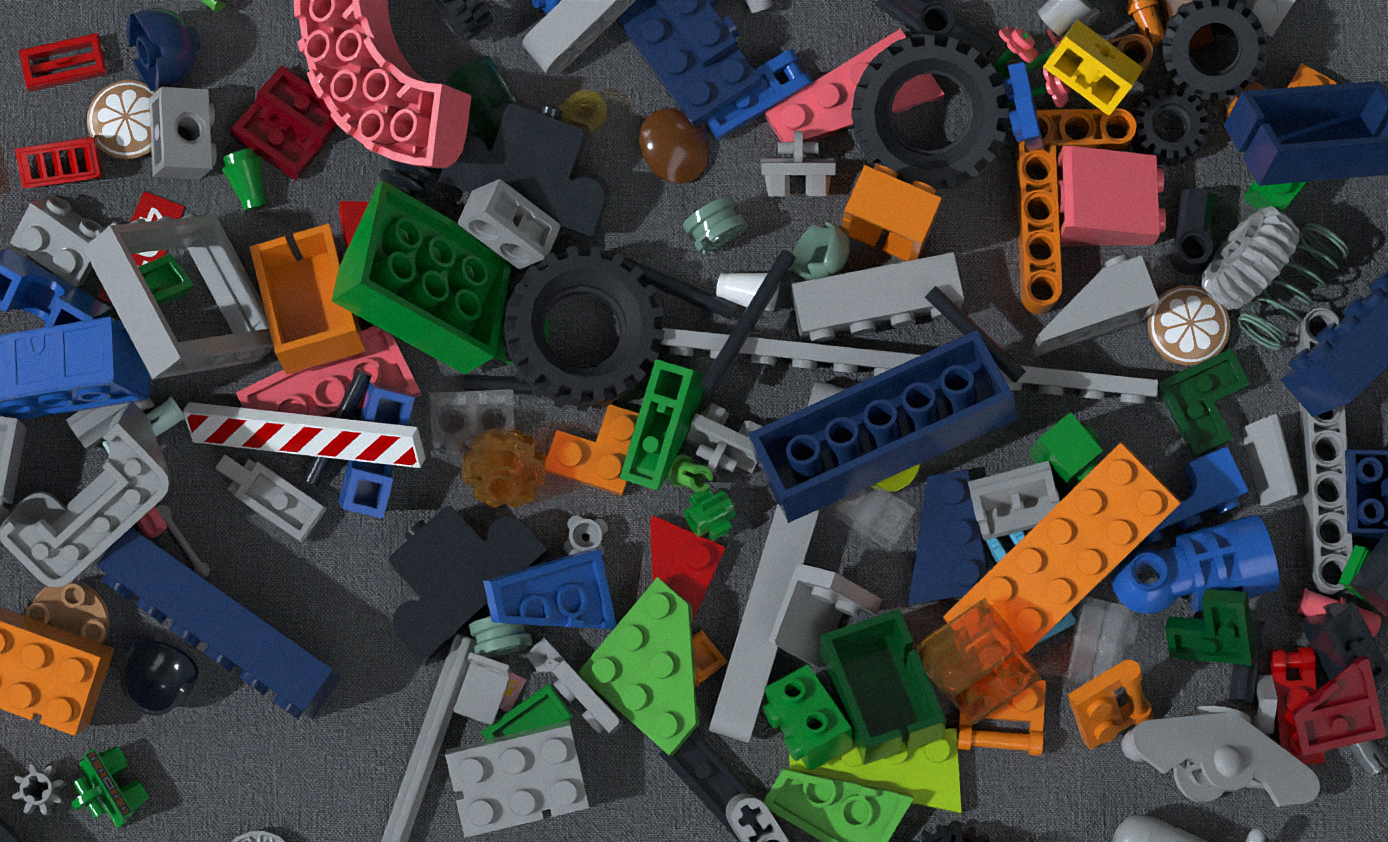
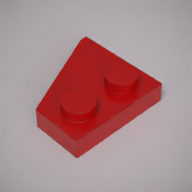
[650,515,726,625]

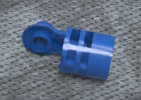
[1112,514,1280,614]

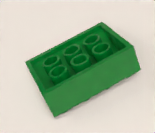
[332,180,512,374]

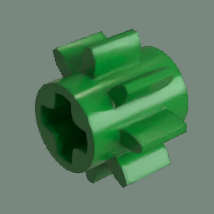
[684,487,736,541]

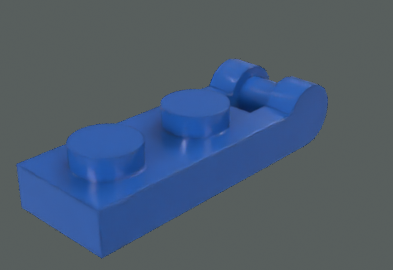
[705,49,814,141]

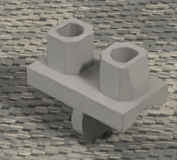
[761,130,836,196]
[685,403,762,476]

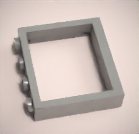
[83,213,274,379]

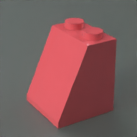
[1056,146,1166,246]

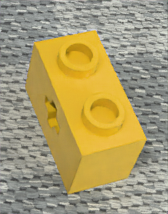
[1043,19,1143,115]

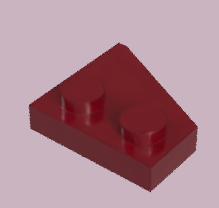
[1291,655,1386,756]

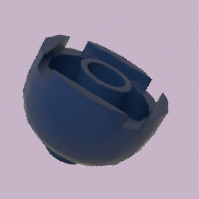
[126,8,200,91]

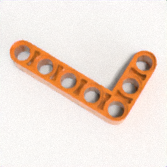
[1014,108,1137,314]

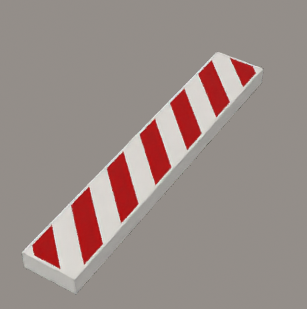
[183,402,426,468]

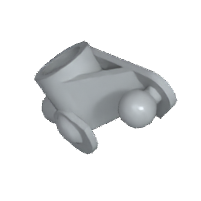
[1121,706,1320,807]

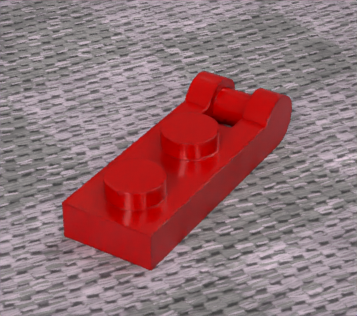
[1269,646,1325,765]

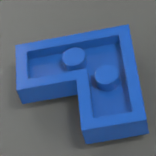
[1003,62,1044,151]

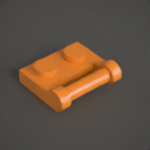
[1067,660,1154,750]
[957,674,1046,756]

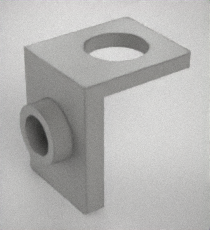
[453,652,512,725]

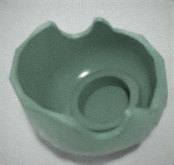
[790,221,850,281]

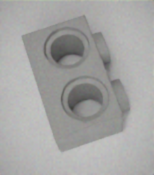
[457,179,561,269]

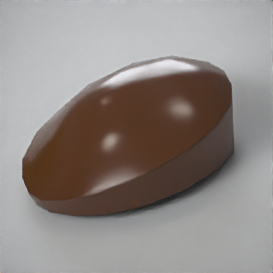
[639,108,708,184]

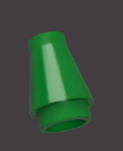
[221,148,267,212]

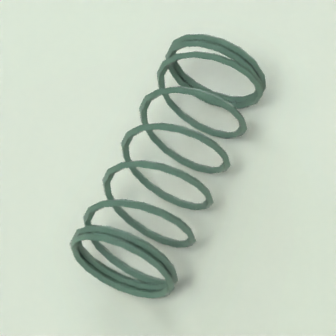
[1237,223,1349,350]

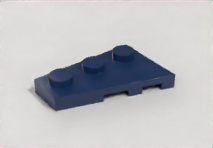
[907,470,987,607]

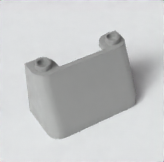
[0,400,171,588]

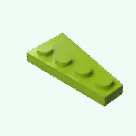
[789,728,962,814]

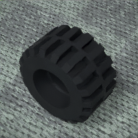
[1162,0,1267,100]

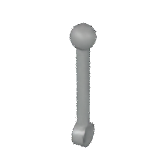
[156,505,210,578]

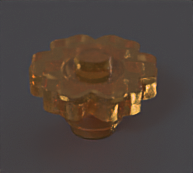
[462,429,547,508]

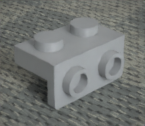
[10,195,103,288]

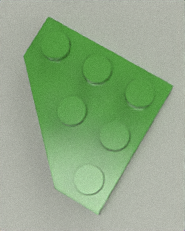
[577,577,700,756]

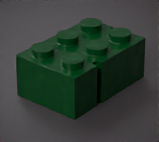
[819,608,946,765]

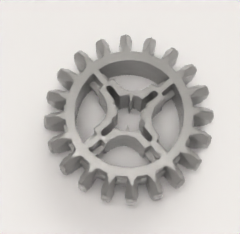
[1201,206,1300,310]

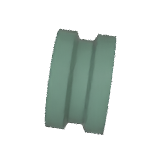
[683,196,748,254]
[469,616,533,658]

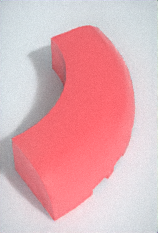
[294,0,472,168]

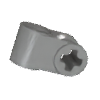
[1037,0,1101,37]

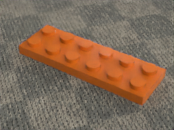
[942,442,1182,678]

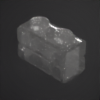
[1063,597,1139,686]

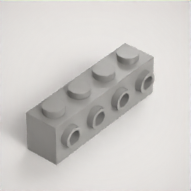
[791,252,964,343]

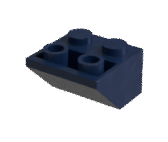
[1345,450,1388,541]

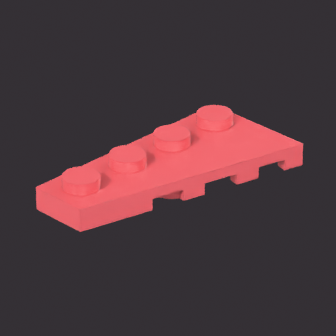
[764,28,945,142]

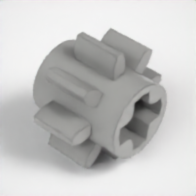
[12,764,67,816]

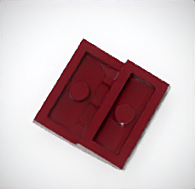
[231,65,338,181]

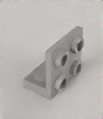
[769,563,882,668]

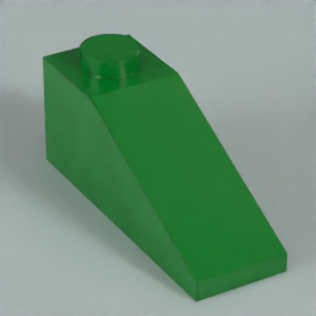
[619,359,706,491]

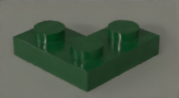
[1157,348,1250,459]
[1165,589,1256,666]

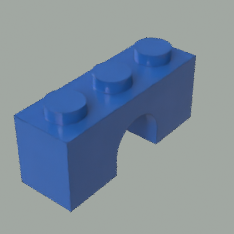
[0,248,112,328]
[338,382,415,519]
[1141,446,1248,548]

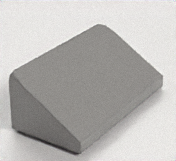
[1242,414,1298,506]

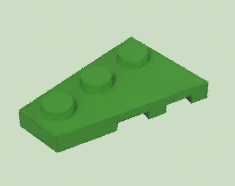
[763,767,914,842]

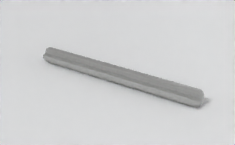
[381,634,477,842]

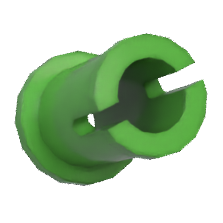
[666,454,713,492]

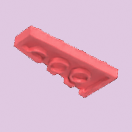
[236,325,422,417]

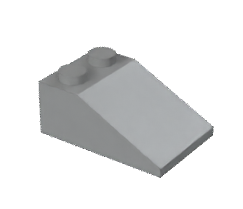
[1030,254,1159,358]

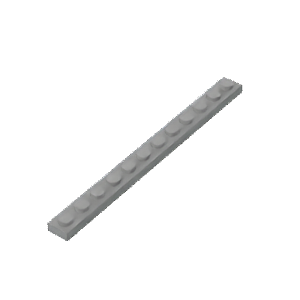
[661,328,1158,404]

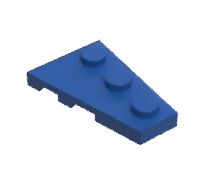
[483,548,617,630]

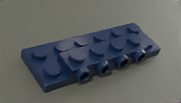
[616,0,761,128]

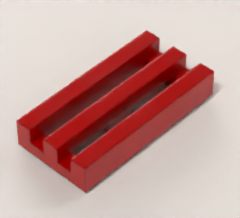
[19,33,108,92]

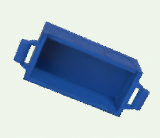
[0,317,151,421]

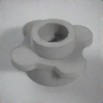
[564,515,608,556]

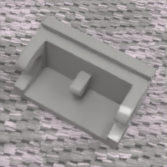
[968,461,1061,540]

